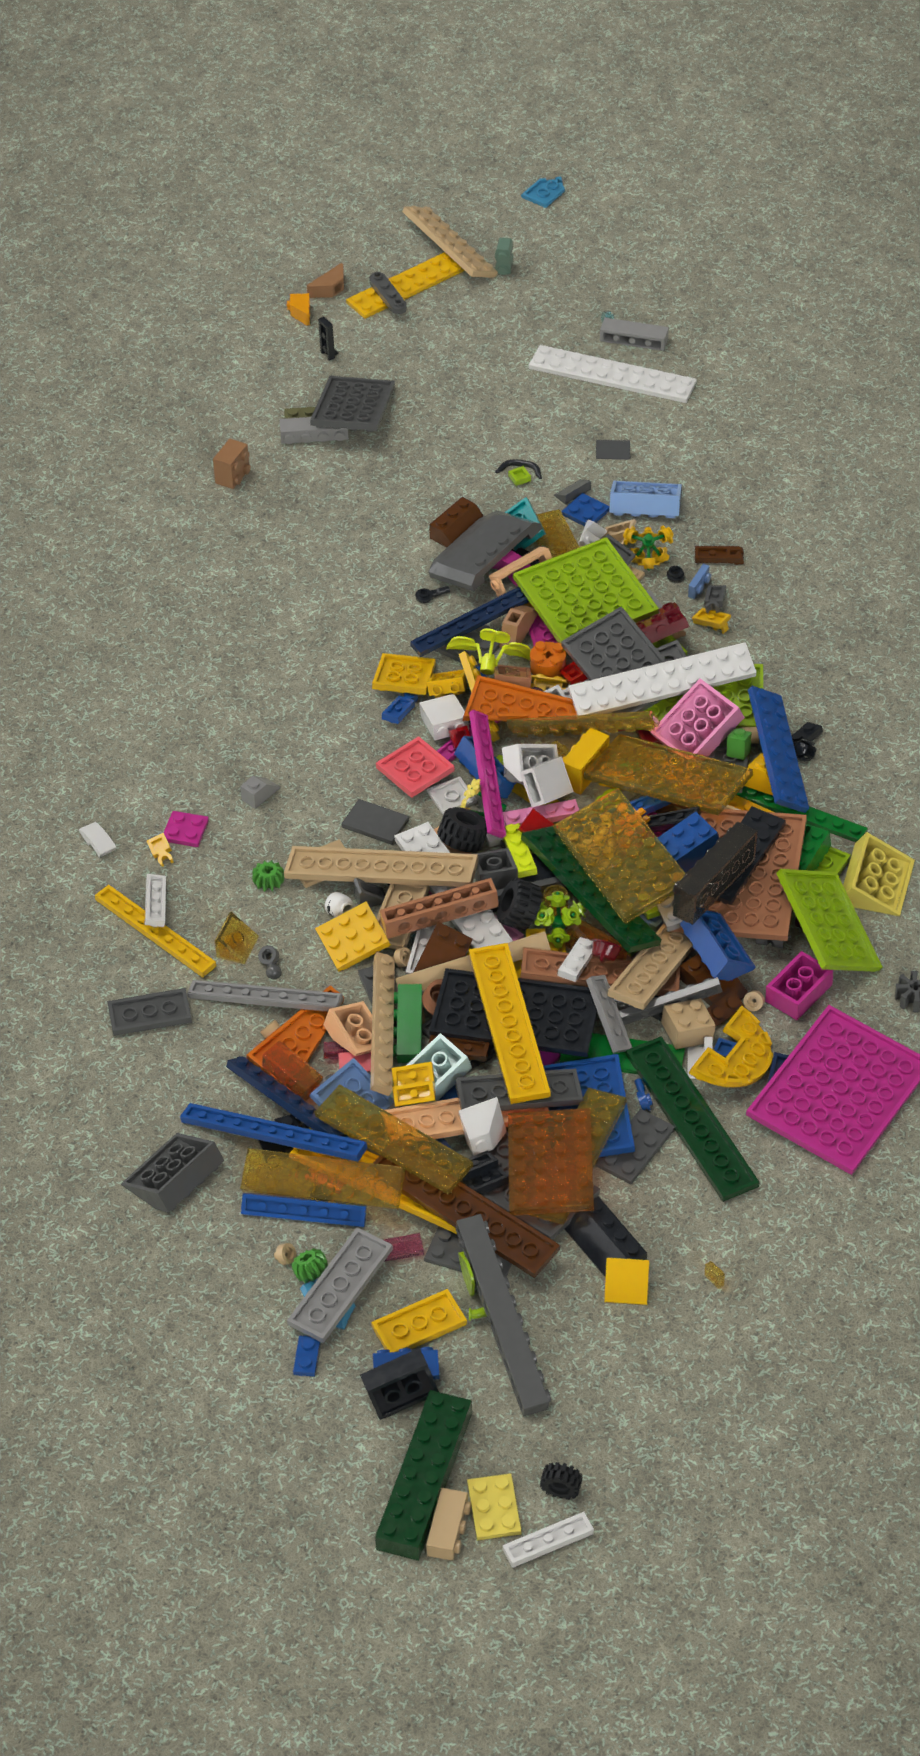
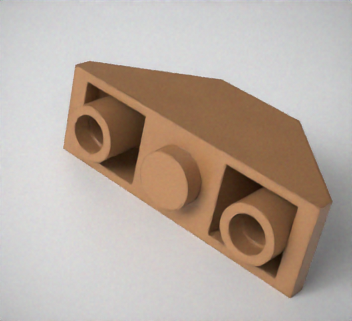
[307,263,344,298]
[499,605,538,649]

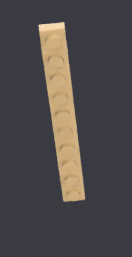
[370,952,395,1096]

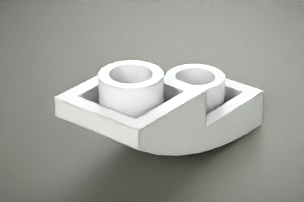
[79,822,116,857]

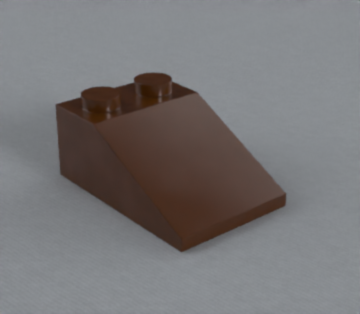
[413,922,473,972]
[680,954,748,1006]

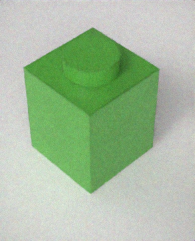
[726,728,752,760]

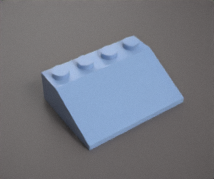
[609,481,682,518]

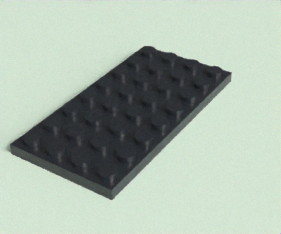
[429,968,598,1057]

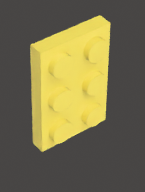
[467,1473,521,1541]

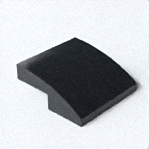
[452,1151,510,1195]

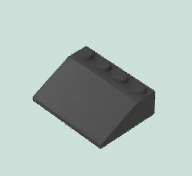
[121,1133,224,1213]

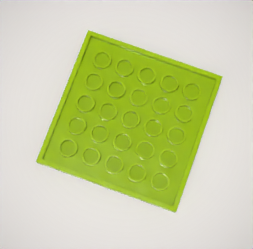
[513,537,659,651]

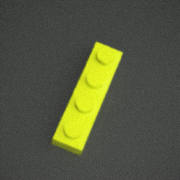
[503,823,537,878]

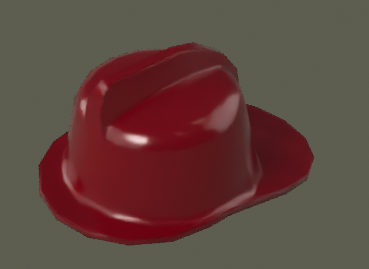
[592,939,624,964]

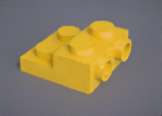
[427,669,468,698]

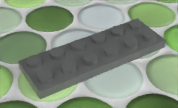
[455,1069,583,1111]

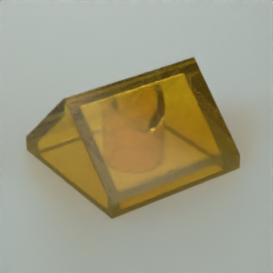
[215,912,259,964]

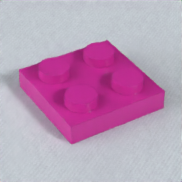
[164,811,209,847]

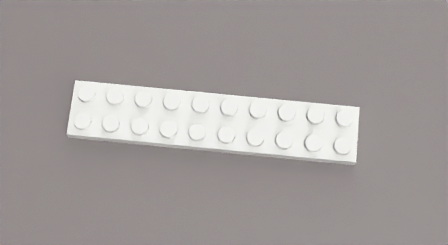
[529,345,697,403]
[568,642,757,720]
[394,822,513,949]

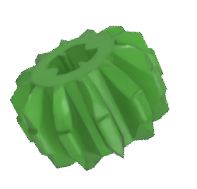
[252,860,284,892]
[291,1248,328,1283]

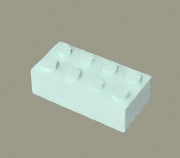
[389,1033,472,1107]

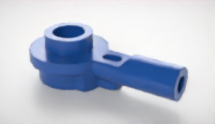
[634,1078,653,1111]

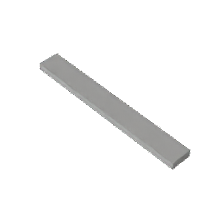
[187,980,343,1011]

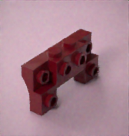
[636,602,689,643]

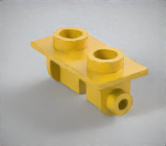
[530,674,568,691]

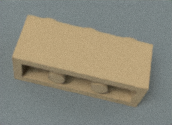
[426,1488,471,1561]

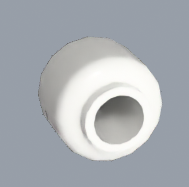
[325,892,353,917]

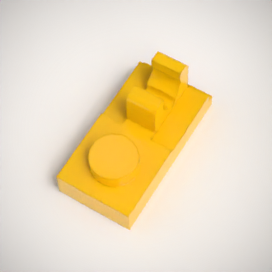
[692,608,731,634]

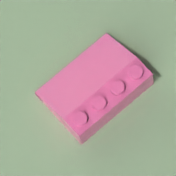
[650,678,745,771]

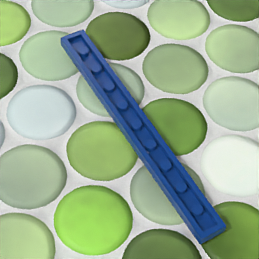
[180,1103,368,1162]

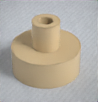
[393,947,411,968]
[743,990,765,1011]
[260,1019,280,1038]
[274,1243,296,1265]

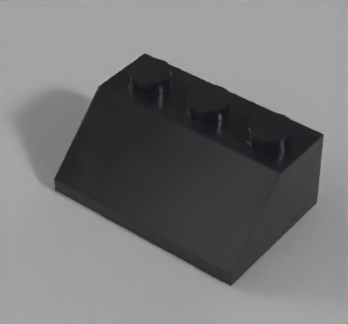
[360,1348,439,1420]

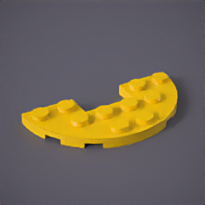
[689,1006,773,1087]

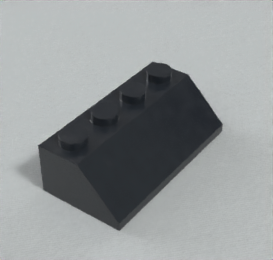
[565,1196,647,1278]

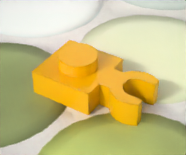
[147,833,174,867]

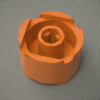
[530,641,566,678]

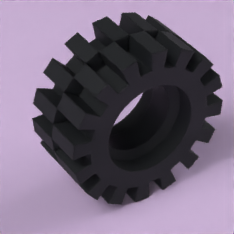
[540,1462,583,1500]

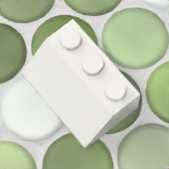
[502,744,558,782]

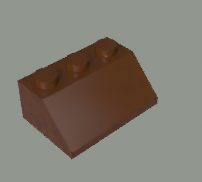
[429,497,484,548]

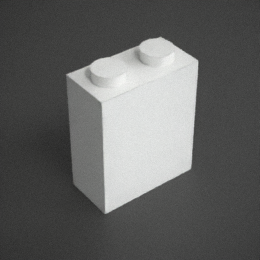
[419,694,469,741]
[520,756,574,807]

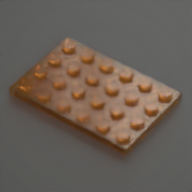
[508,1108,594,1216]

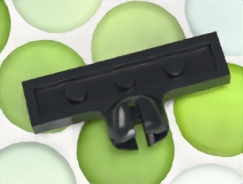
[792,722,823,762]

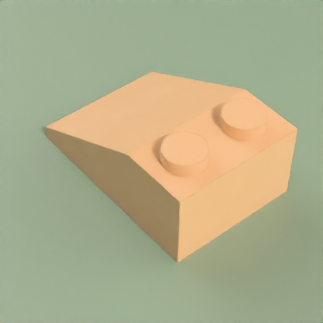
[323,1001,372,1056]

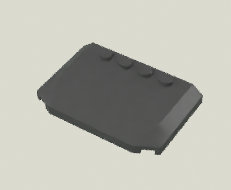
[428,510,542,592]

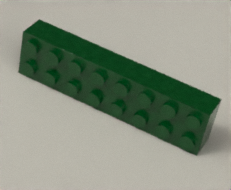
[375,1390,472,1561]

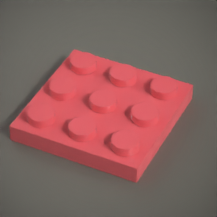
[376,736,455,798]

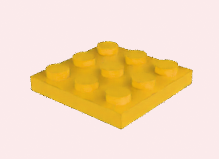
[372,653,436,695]
[315,901,391,972]

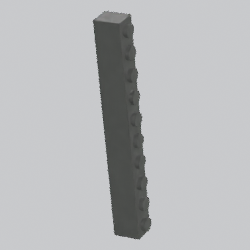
[456,1214,551,1417]

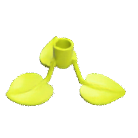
[446,628,531,675]

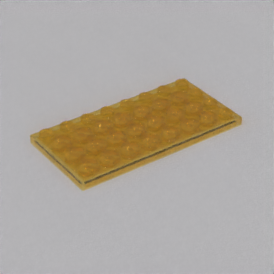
[584,734,753,816]
[552,788,692,924]

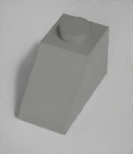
[240,776,281,809]

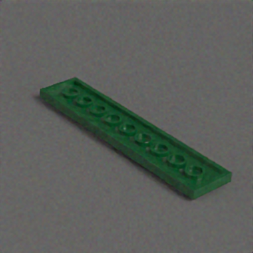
[521,826,662,953]
[626,1036,760,1202]

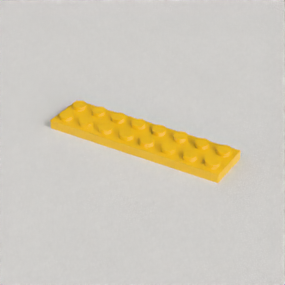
[346,252,465,319]

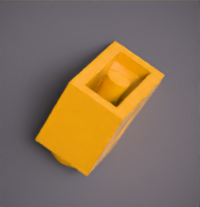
[287,293,310,325]

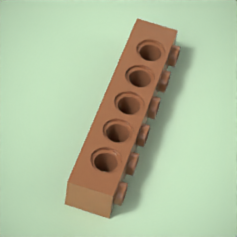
[379,878,499,939]

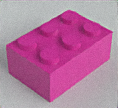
[765,951,834,1020]

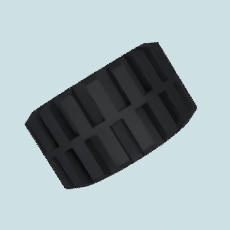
[437,807,487,852]
[497,878,542,931]

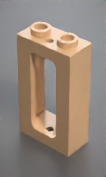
[489,546,552,597]

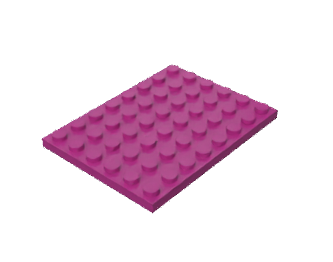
[746,1005,920,1175]

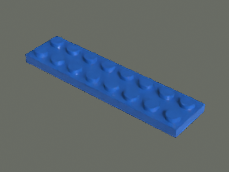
[748,686,809,813]

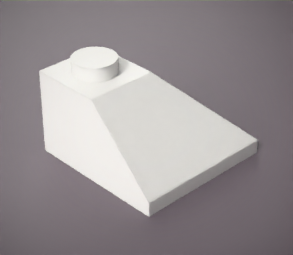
[458,1097,507,1156]

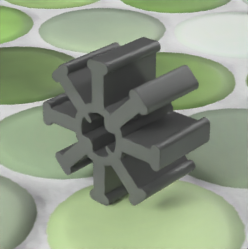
[895,971,920,1012]

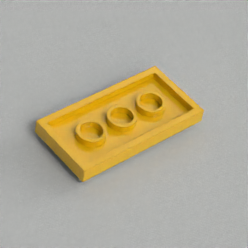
[371,1289,467,1352]

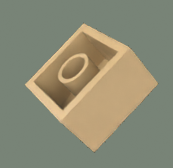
[661,999,716,1049]

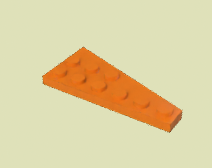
[463,675,578,721]
[246,985,344,1091]

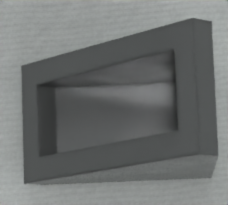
[353,878,386,907]

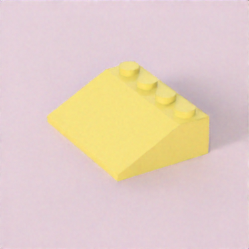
[843,832,915,916]

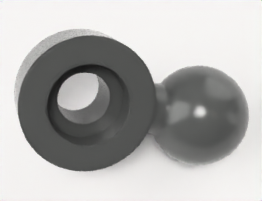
[258,945,282,979]

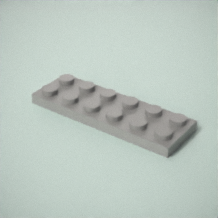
[287,1227,393,1343]

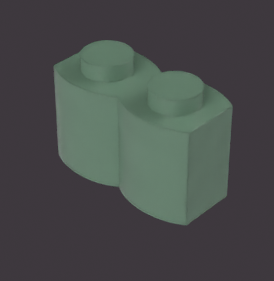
[495,237,514,275]

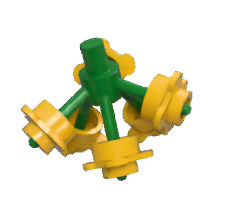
[623,525,673,571]

